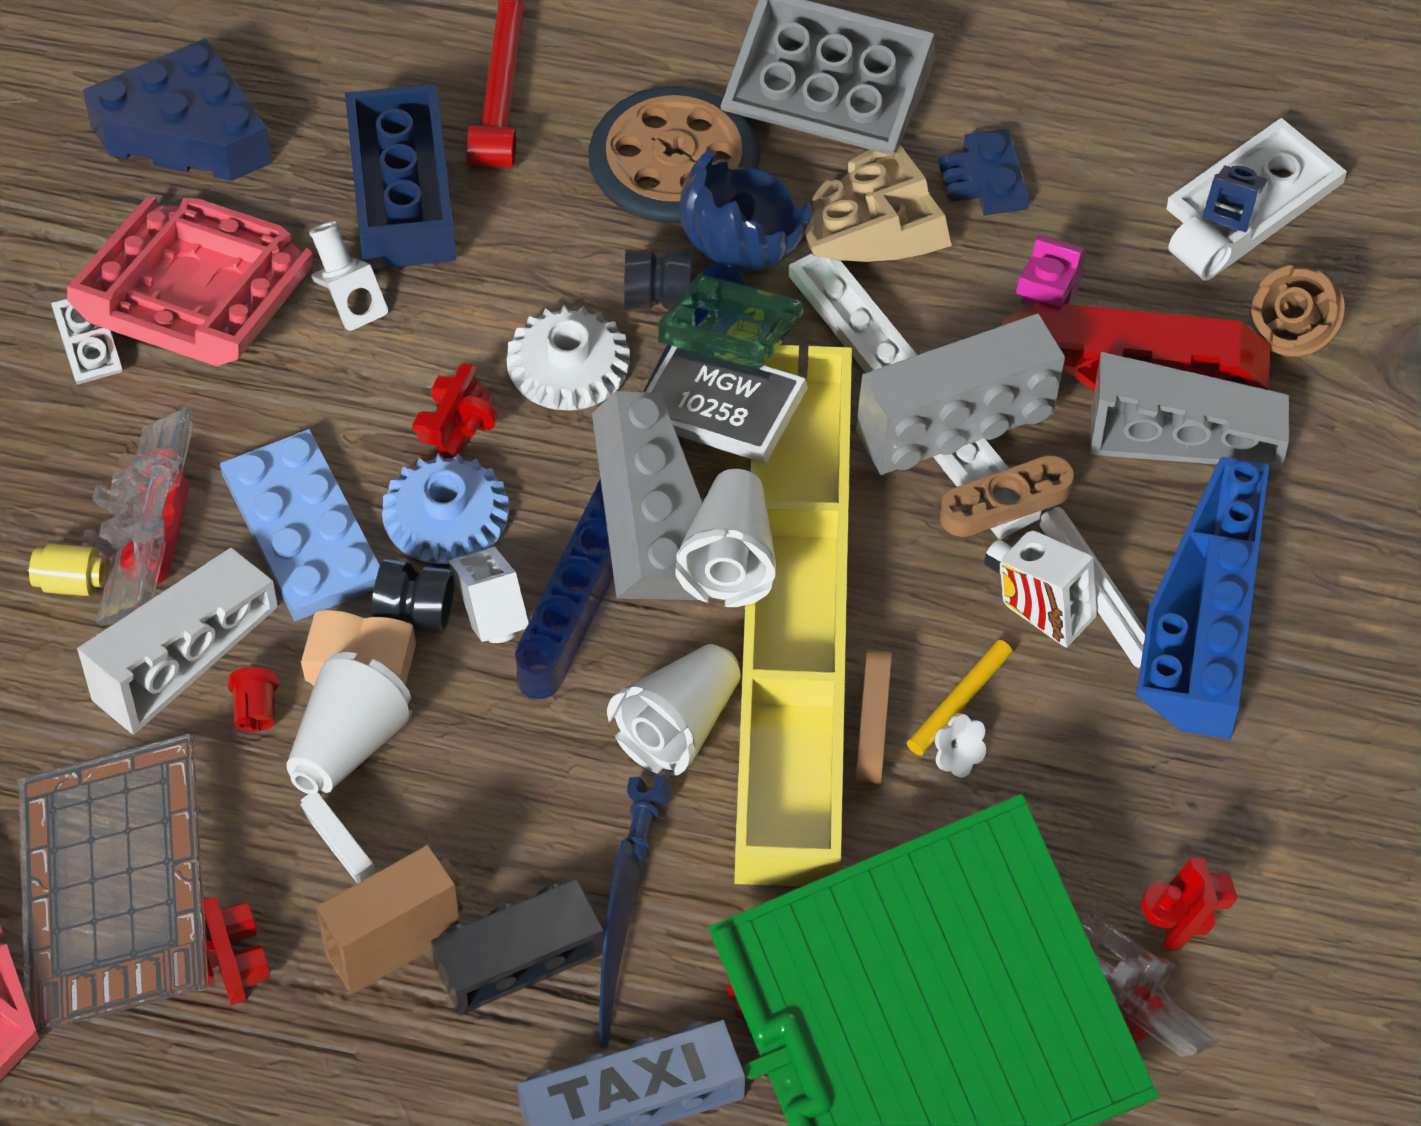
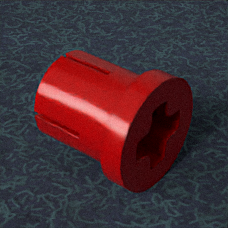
[228,667,279,732]

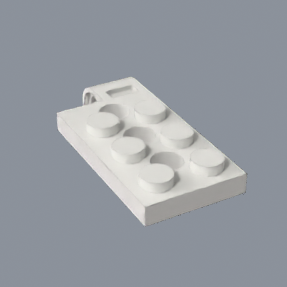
[1166,118,1347,280]

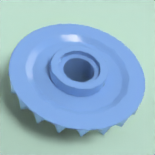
[382,453,509,564]

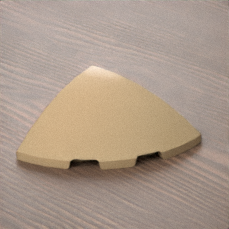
[805,144,952,262]

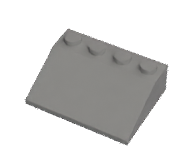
[721,0,935,156]

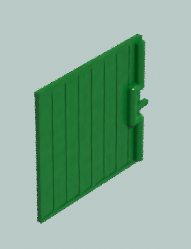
[708,794,1159,1126]

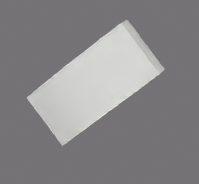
[51,299,123,385]

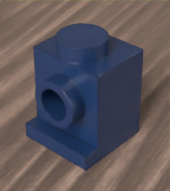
[1202,165,1268,233]

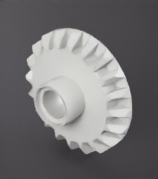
[507,305,630,410]

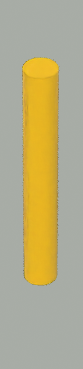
[907,640,1013,756]

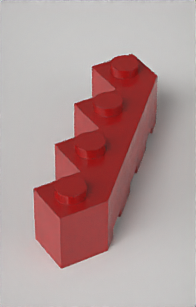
[1002,302,1270,392]

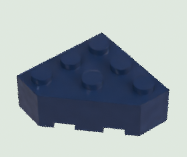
[83,38,272,181]

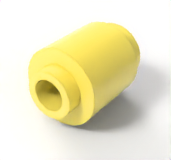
[29,543,107,596]

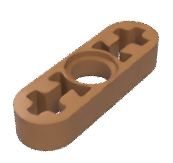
[940,456,1074,537]
[855,649,892,784]

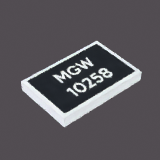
[646,339,808,464]

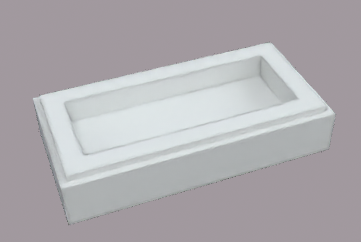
[300,792,377,883]

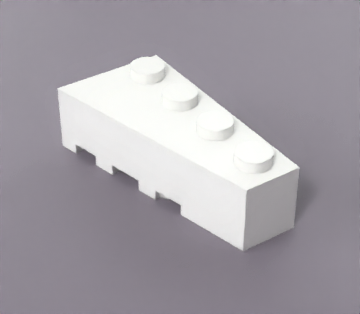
[77,548,278,735]

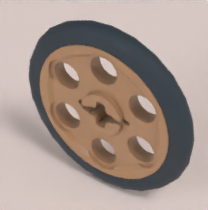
[588,86,760,223]

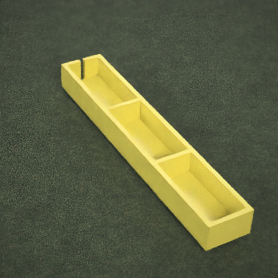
[734,345,852,887]

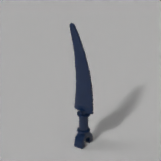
[599,775,674,1048]

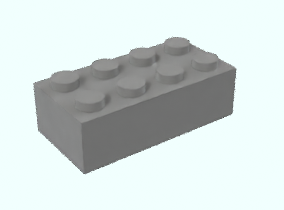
[856,314,1065,475]

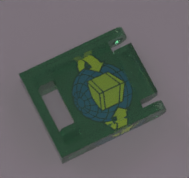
[658,274,803,369]

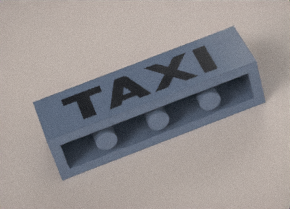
[517,1020,745,1126]

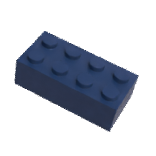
[345,84,456,269]

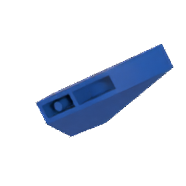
[1136,457,1270,739]

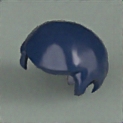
[679,150,812,272]

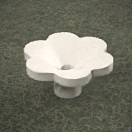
[935,713,986,777]

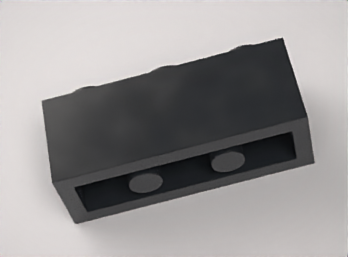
[431,879,603,1016]

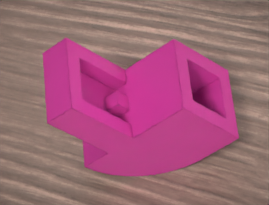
[1016,234,1086,307]

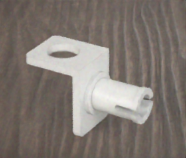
[309,221,388,331]

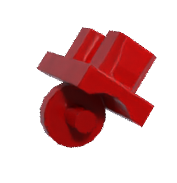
[412,363,498,458]
[1141,858,1237,951]
[201,896,271,1006]

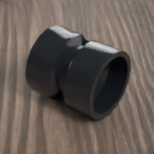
[624,249,692,311]
[372,559,455,634]

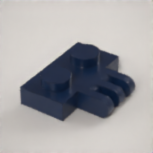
[938,128,1029,216]

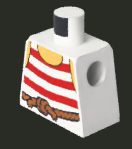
[984,531,1097,648]

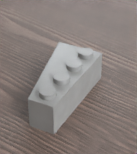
[1090,352,1289,470]
[592,391,702,600]

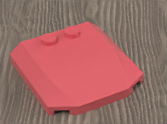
[67,197,313,366]

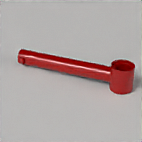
[467,0,525,168]

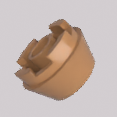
[1250,265,1345,356]

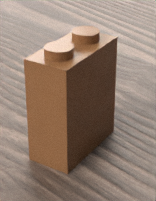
[316,845,463,995]

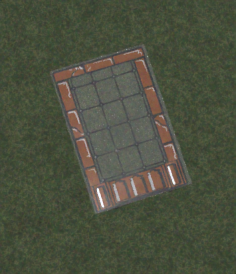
[18,734,209,1032]

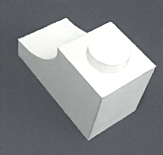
[448,547,530,643]

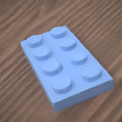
[220,429,380,622]

